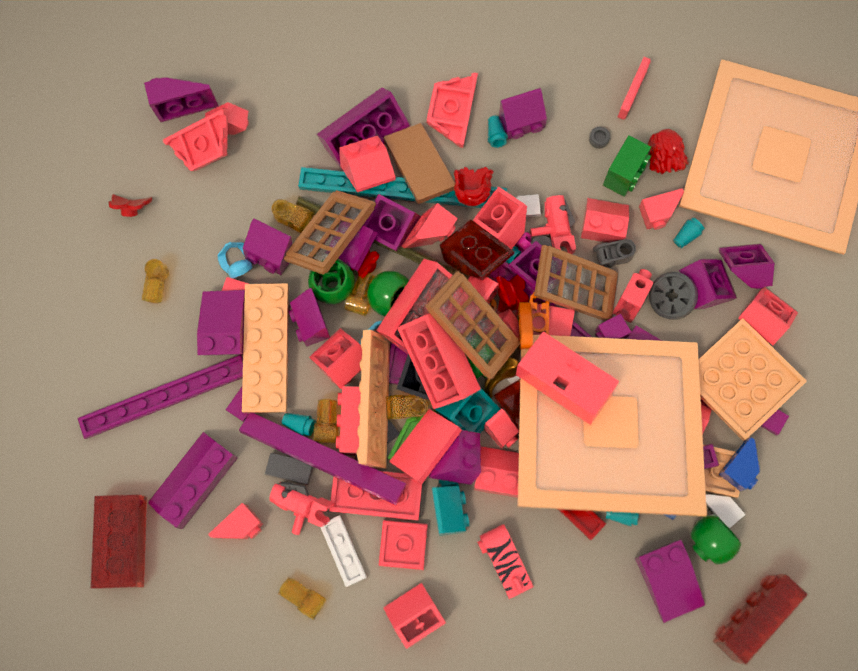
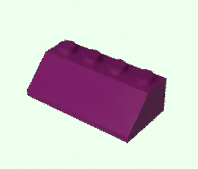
[316,87,410,169]
[148,432,238,529]

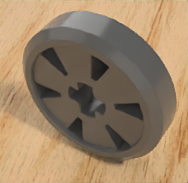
[649,272,698,320]

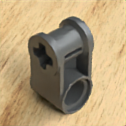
[593,239,636,268]

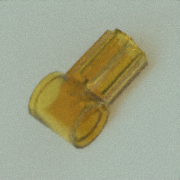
[142,259,169,304]
[344,273,375,316]
[313,399,338,443]
[278,577,326,620]

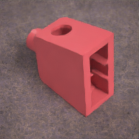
[613,269,653,323]

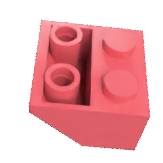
[383,583,446,649]

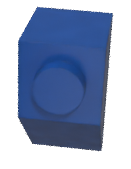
[719,437,760,491]

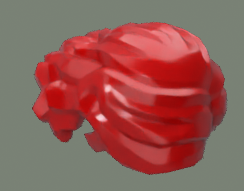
[648,129,689,174]
[454,167,494,207]

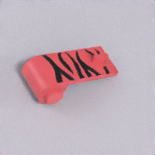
[477,524,533,599]

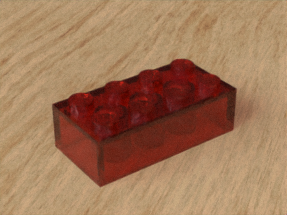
[91,495,147,589]
[713,574,808,665]

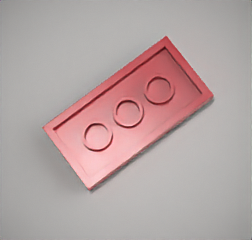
[329,471,422,521]

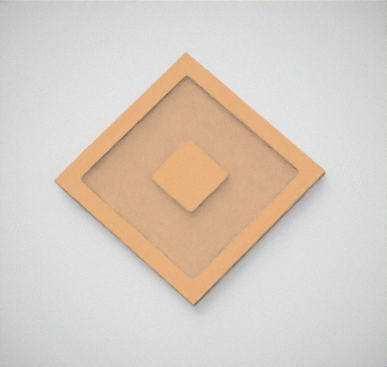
[679,59,858,255]
[518,335,707,517]

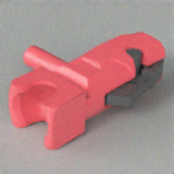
[530,195,576,254]
[270,482,334,535]

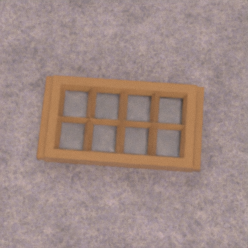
[284,190,376,275]
[534,245,618,321]
[425,271,520,380]

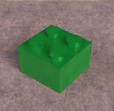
[603,135,651,197]

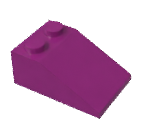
[144,77,219,123]
[197,290,245,356]
[635,540,705,623]

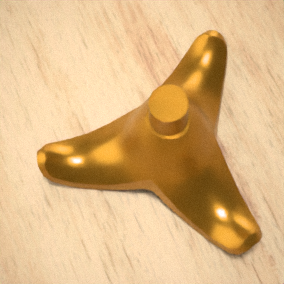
[485,358,519,398]

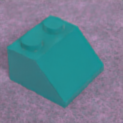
[435,387,500,434]
[432,486,470,536]

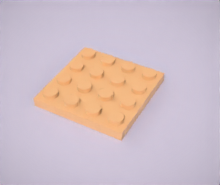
[698,318,807,441]

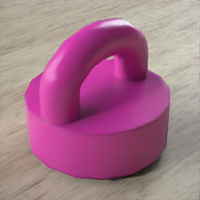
[515,232,532,252]

